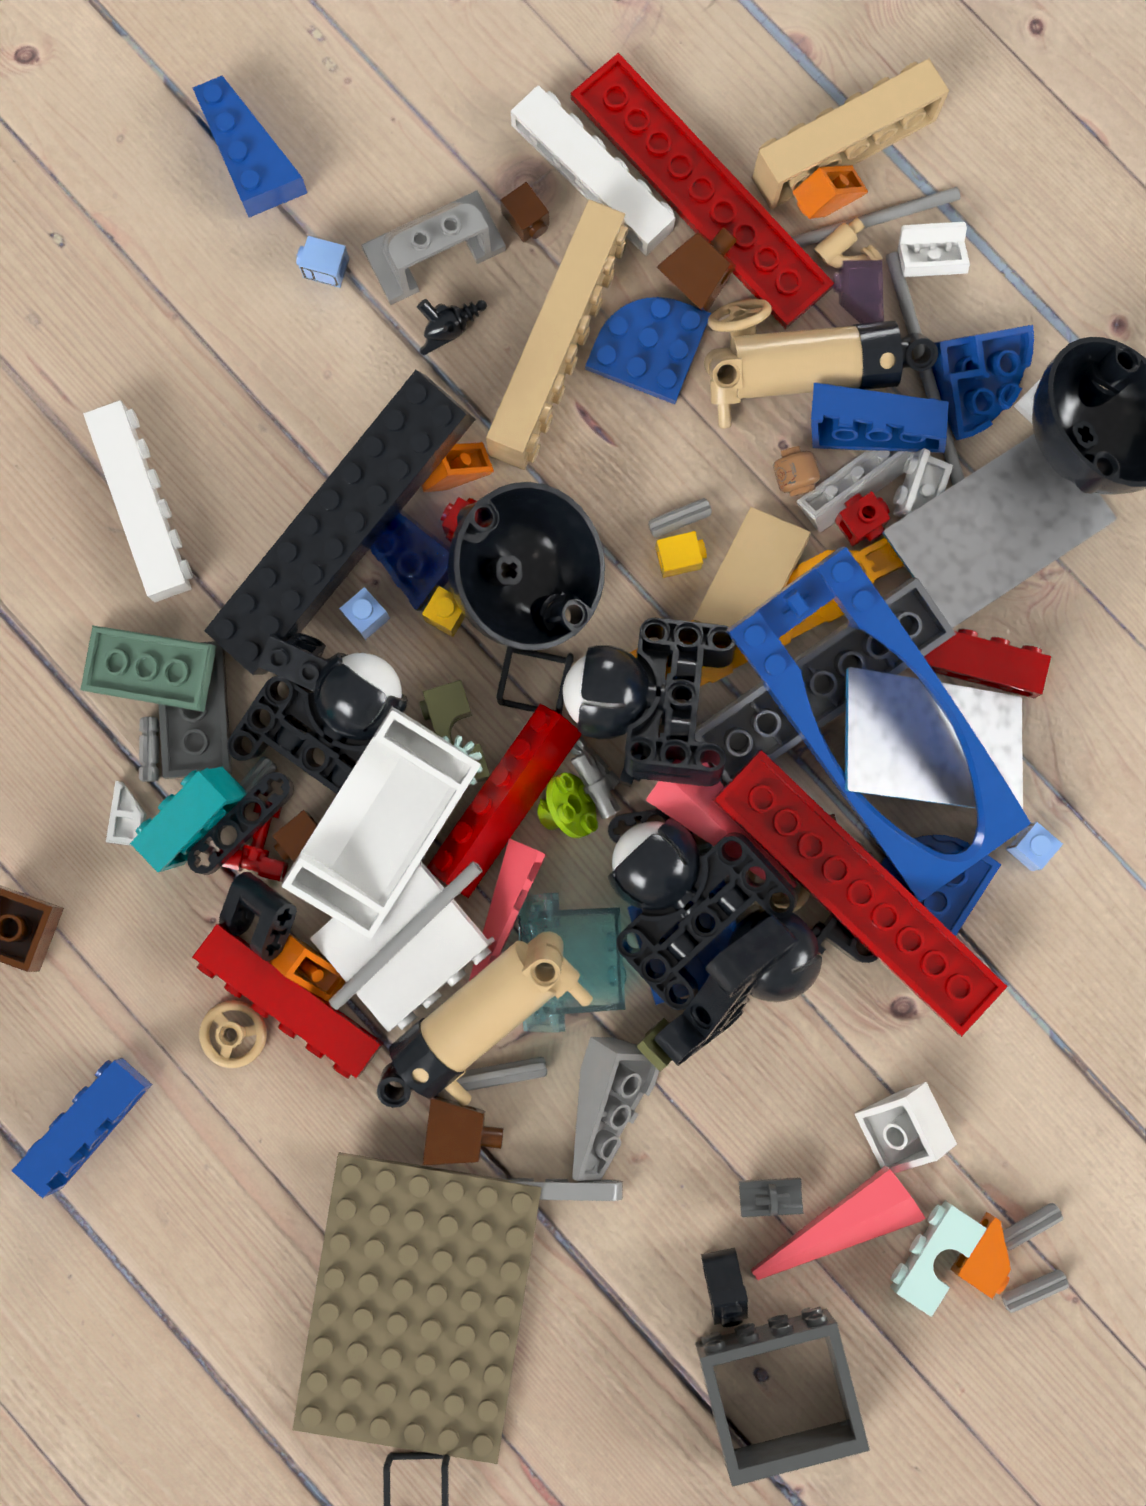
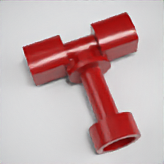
[219,801,289,882]

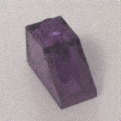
[833,260,884,324]

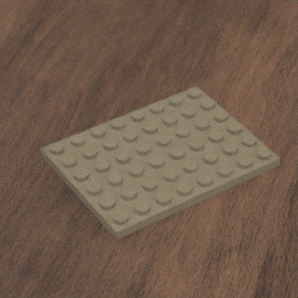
[293,1152,542,1464]

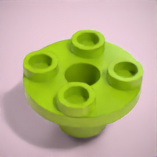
[537,772,598,839]

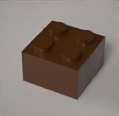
[0,885,64,972]

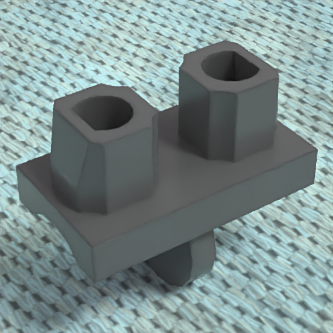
[739,1178,804,1217]

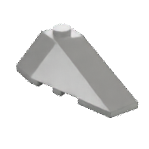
[572,1037,659,1181]

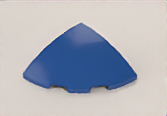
[932,325,1034,440]

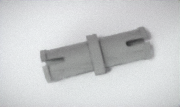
[570,750,621,819]

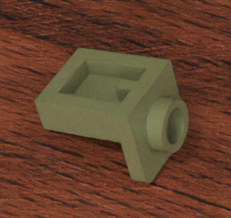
[636,1018,672,1071]

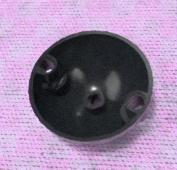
[1032,337,1146,495]
[447,482,605,650]

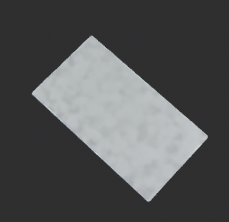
[883,434,1116,628]
[845,667,1023,809]

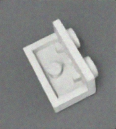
[898,222,970,277]
[893,448,953,518]

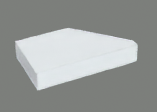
[106,781,147,846]

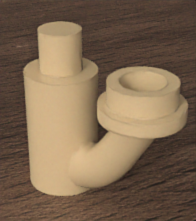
[813,217,882,269]

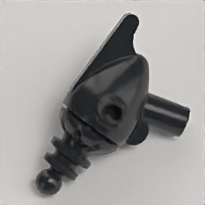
[417,299,487,355]

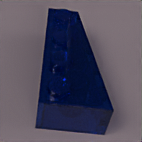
[370,510,450,611]

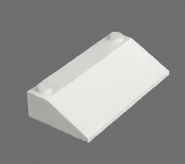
[281,707,481,940]

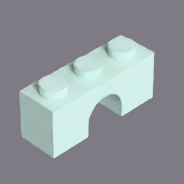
[890,1201,987,1317]

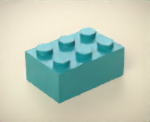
[130,767,248,873]

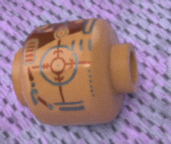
[773,446,820,497]

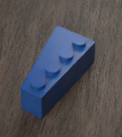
[192,76,308,218]
[811,383,949,453]
[11,1058,153,1199]

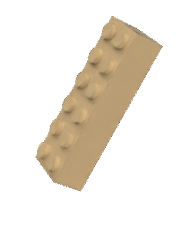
[752,58,949,210]

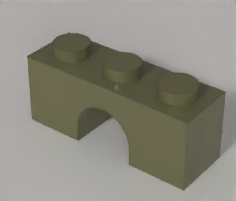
[419,680,490,785]

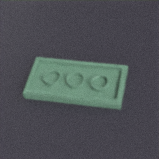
[80,625,216,712]

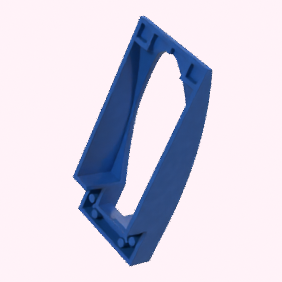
[726,547,1031,902]

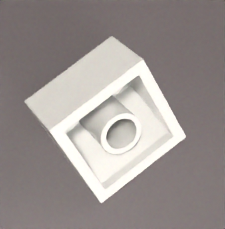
[855,1082,957,1173]

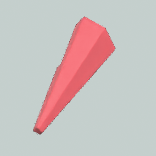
[646,759,797,895]
[469,838,546,981]
[751,1166,926,1280]

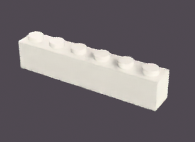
[511,85,675,256]
[83,400,193,602]

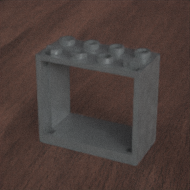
[695,1307,870,1487]

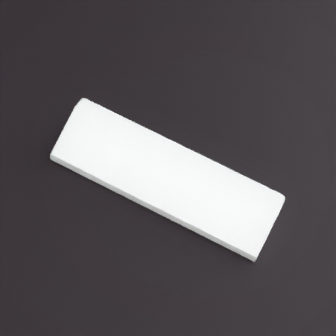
[796,450,915,533]

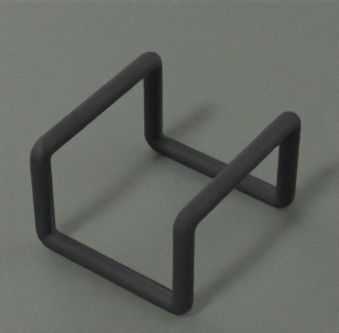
[496,646,574,715]
[383,1452,450,1506]

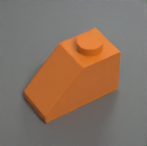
[793,165,868,219]
[421,442,494,492]
[269,933,346,1002]
[950,1212,1011,1299]

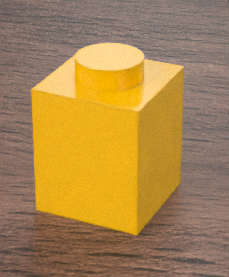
[655,531,707,578]
[422,586,465,637]

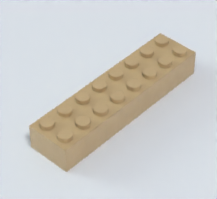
[486,199,629,471]

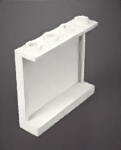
[310,856,495,1032]

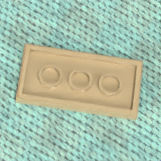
[694,507,811,627]

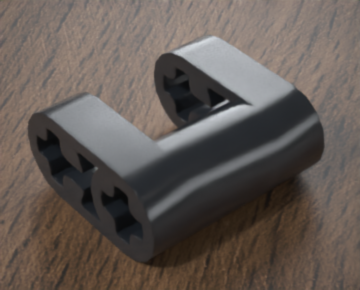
[219,872,297,961]

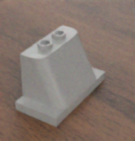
[362,190,506,305]

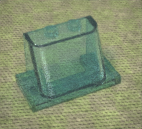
[518,893,626,1032]

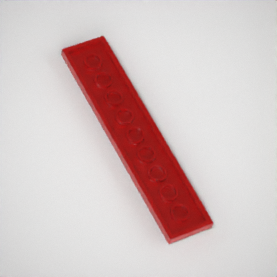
[571,52,835,329]
[713,750,1008,1037]

